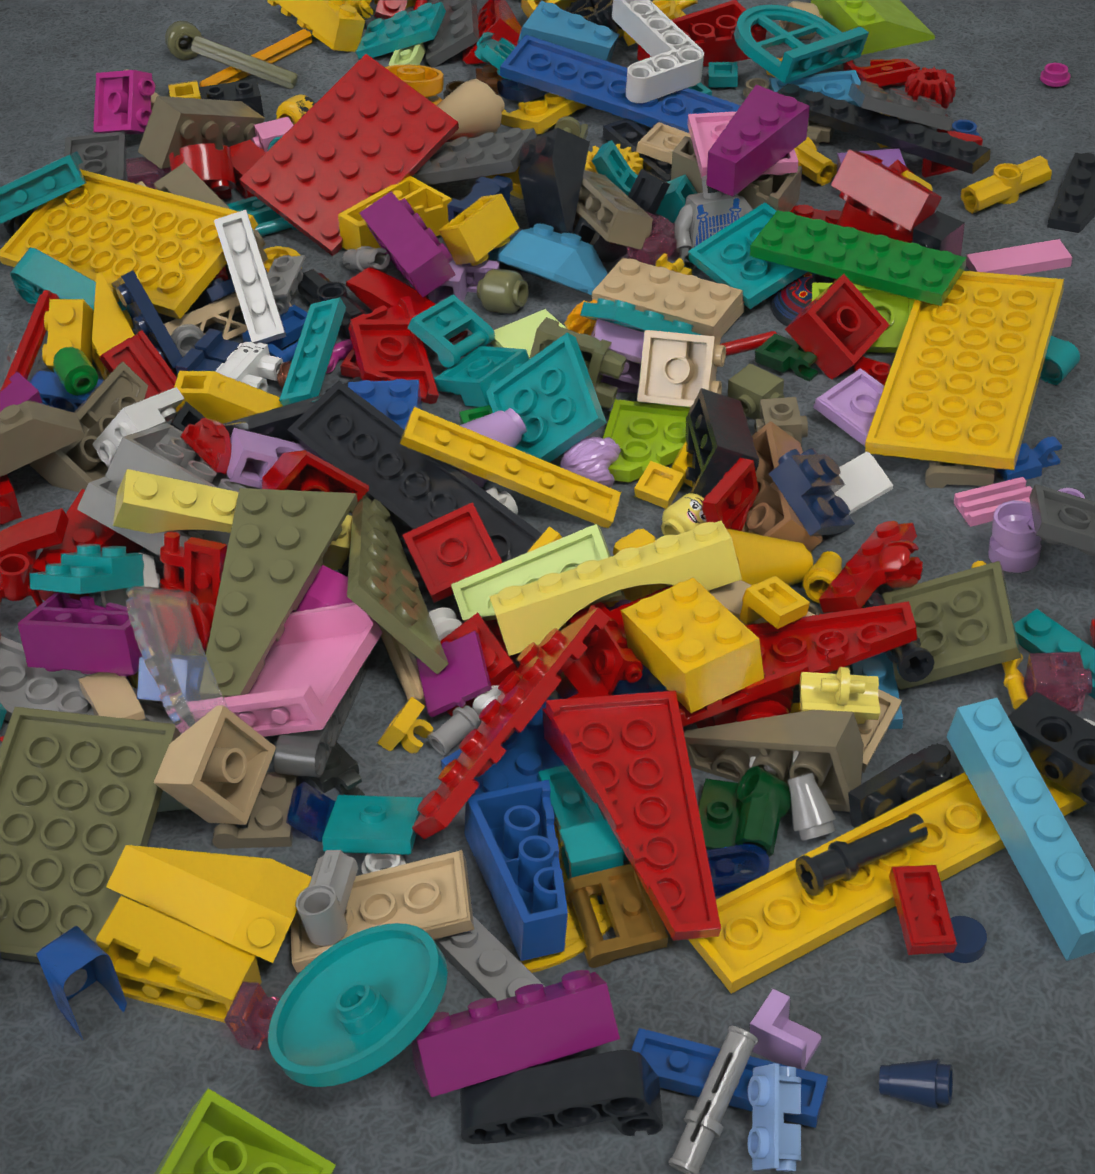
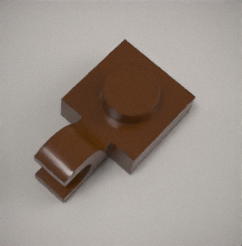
[476,65,504,95]

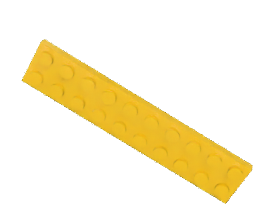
[688,772,1087,994]

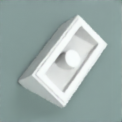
[834,452,893,515]

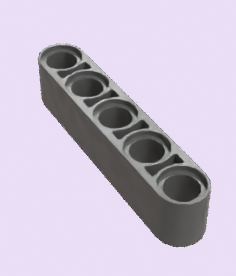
[274,652,371,778]

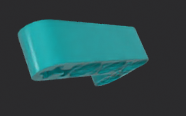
[10,248,132,319]

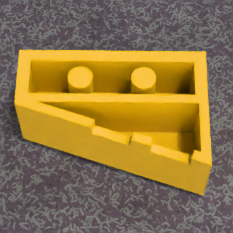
[338,176,452,250]
[96,896,262,1026]

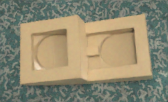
[78,672,145,720]

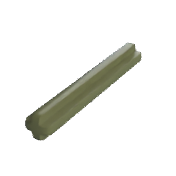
[191,36,298,89]

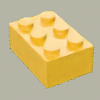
[621,578,764,713]

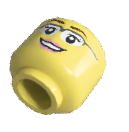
[661,493,706,536]

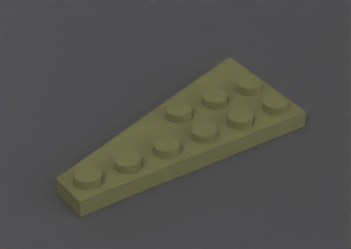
[347,495,449,674]

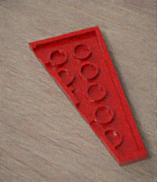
[667,601,917,727]
[412,607,611,839]
[545,691,721,941]

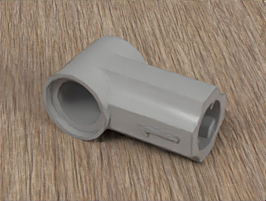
[296,850,358,946]

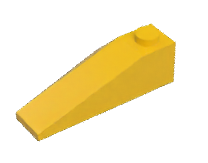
[106,845,312,963]

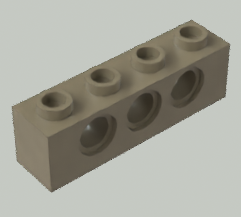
[576,170,653,250]

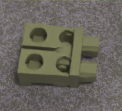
[529,317,627,409]

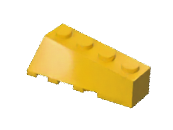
[267,0,365,52]

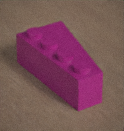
[359,191,456,297]

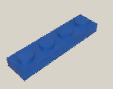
[631,1028,828,1128]

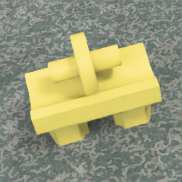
[800,667,880,724]

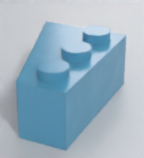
[517,0,619,62]

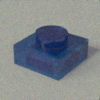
[286,782,336,842]

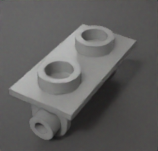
[267,255,306,315]

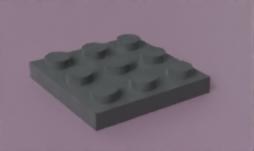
[848,80,954,131]

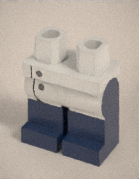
[175,328,283,392]

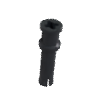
[862,592,935,682]
[795,813,928,896]

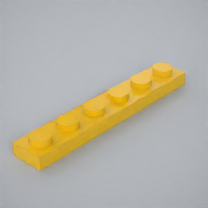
[400,407,621,528]

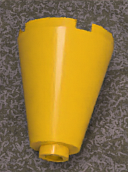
[726,528,813,586]

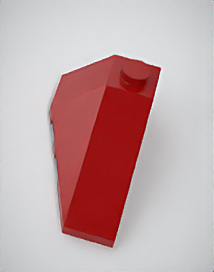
[462,0,522,64]

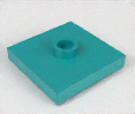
[322,795,423,855]

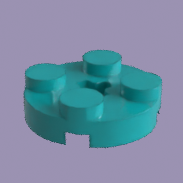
[474,32,516,80]

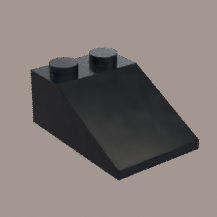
[518,128,590,234]

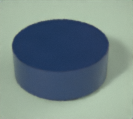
[943,916,987,963]

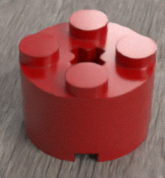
[169,143,236,199]

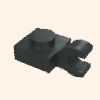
[310,742,365,796]

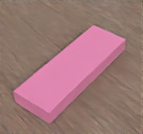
[966,239,1072,275]

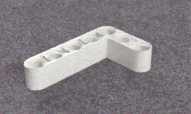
[612,0,704,103]

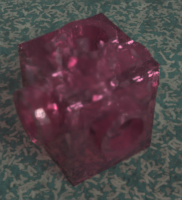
[627,212,677,266]
[1024,652,1092,711]

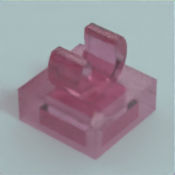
[224,982,280,1050]

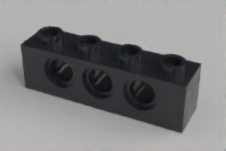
[1008,691,1095,807]

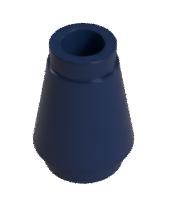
[879,1059,953,1109]

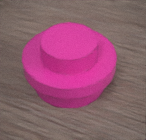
[1040,63,1070,87]

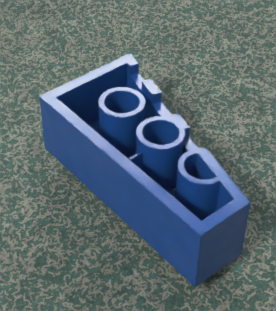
[464,780,568,961]

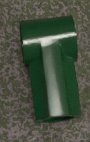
[735,766,791,859]

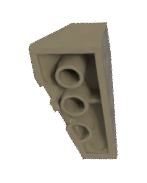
[29,361,148,492]

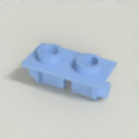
[747,1063,801,1172]

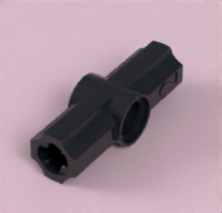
[297,269,367,336]

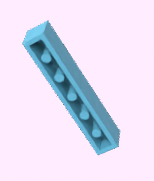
[946,698,1095,961]

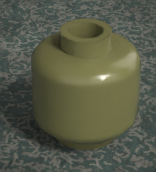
[165,21,202,60]
[477,269,528,314]

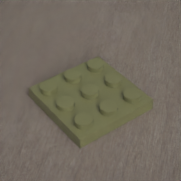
[883,561,1021,690]

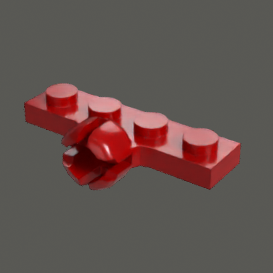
[819,521,923,613]

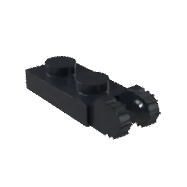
[848,743,952,828]

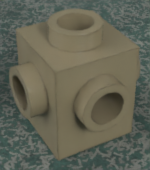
[754,397,808,443]

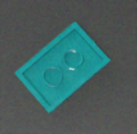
[356,2,446,60]
[580,298,701,335]

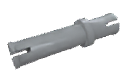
[668,1026,758,1174]

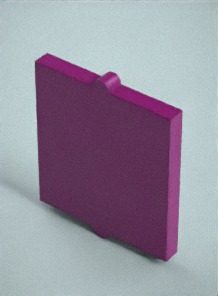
[416,631,492,717]

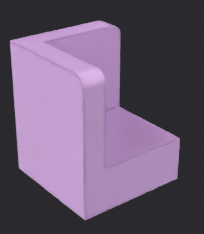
[750,989,821,1070]

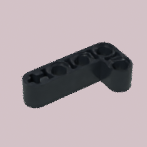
[460,1050,663,1144]

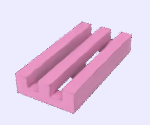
[954,477,1032,527]

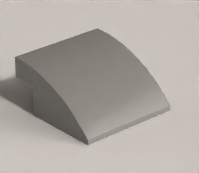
[77,423,260,569]

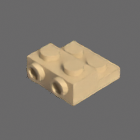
[637,330,726,407]

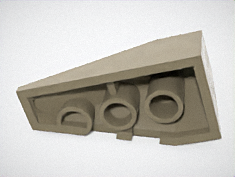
[684,710,864,812]

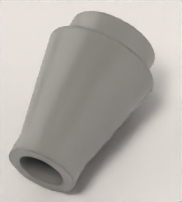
[787,772,836,841]

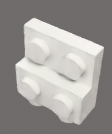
[92,387,185,468]

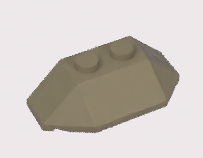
[0,400,86,477]

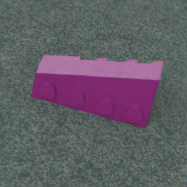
[706,84,810,197]

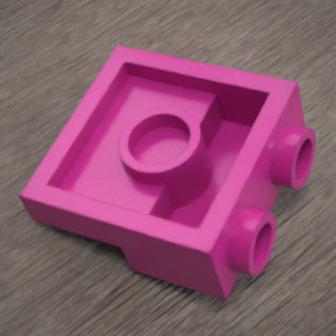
[93,70,155,134]

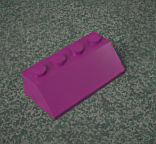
[411,970,620,1097]

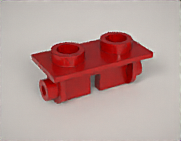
[582,605,643,692]

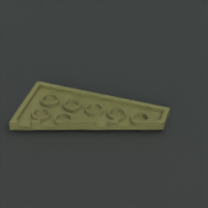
[198,488,358,701]

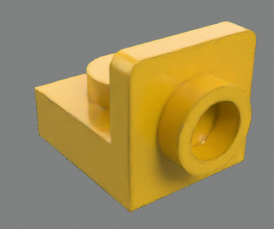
[739,576,810,629]

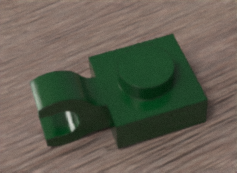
[755,334,818,381]

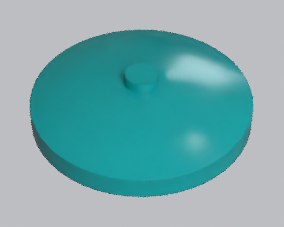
[268,923,448,1087]

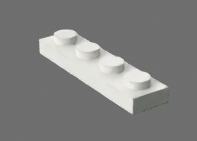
[214,210,286,345]

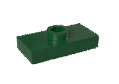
[699,778,743,860]

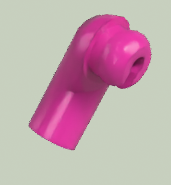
[326,339,353,374]

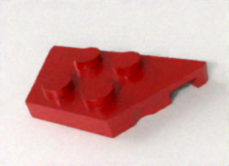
[348,296,439,404]

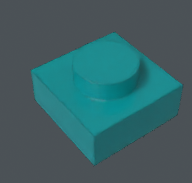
[708,62,738,88]

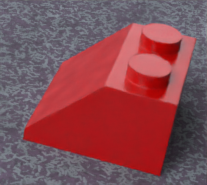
[785,274,890,380]
[262,450,369,502]

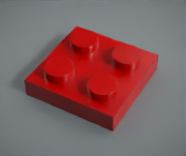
[402,502,503,603]

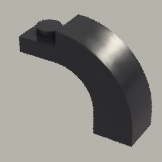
[573,169,670,262]

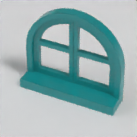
[734,5,869,84]
[0,151,86,224]

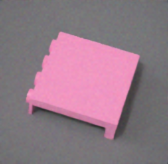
[170,602,383,737]

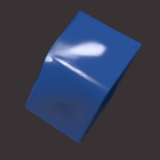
[36,926,127,1040]

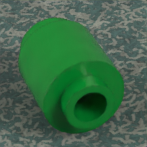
[53,347,98,396]

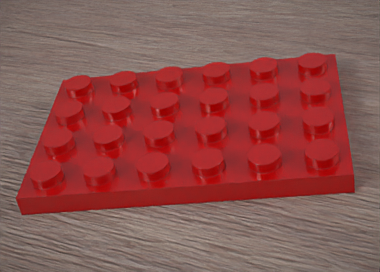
[239,54,459,256]

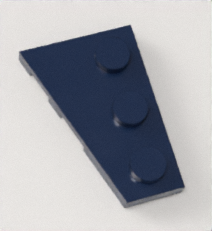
[111,270,183,369]

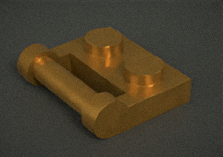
[564,864,668,968]

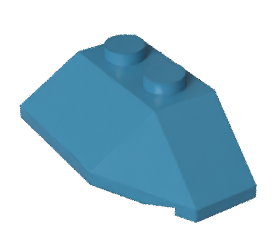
[488,224,608,295]

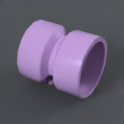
[988,500,1041,573]

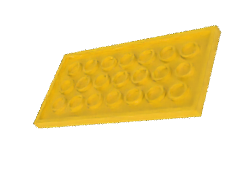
[0,169,258,319]
[865,271,1064,470]

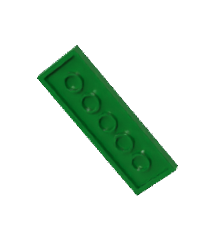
[750,210,967,306]

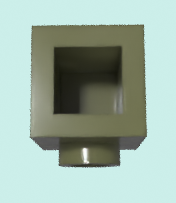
[728,363,785,420]

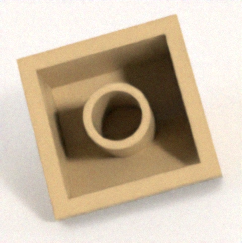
[154,705,276,825]

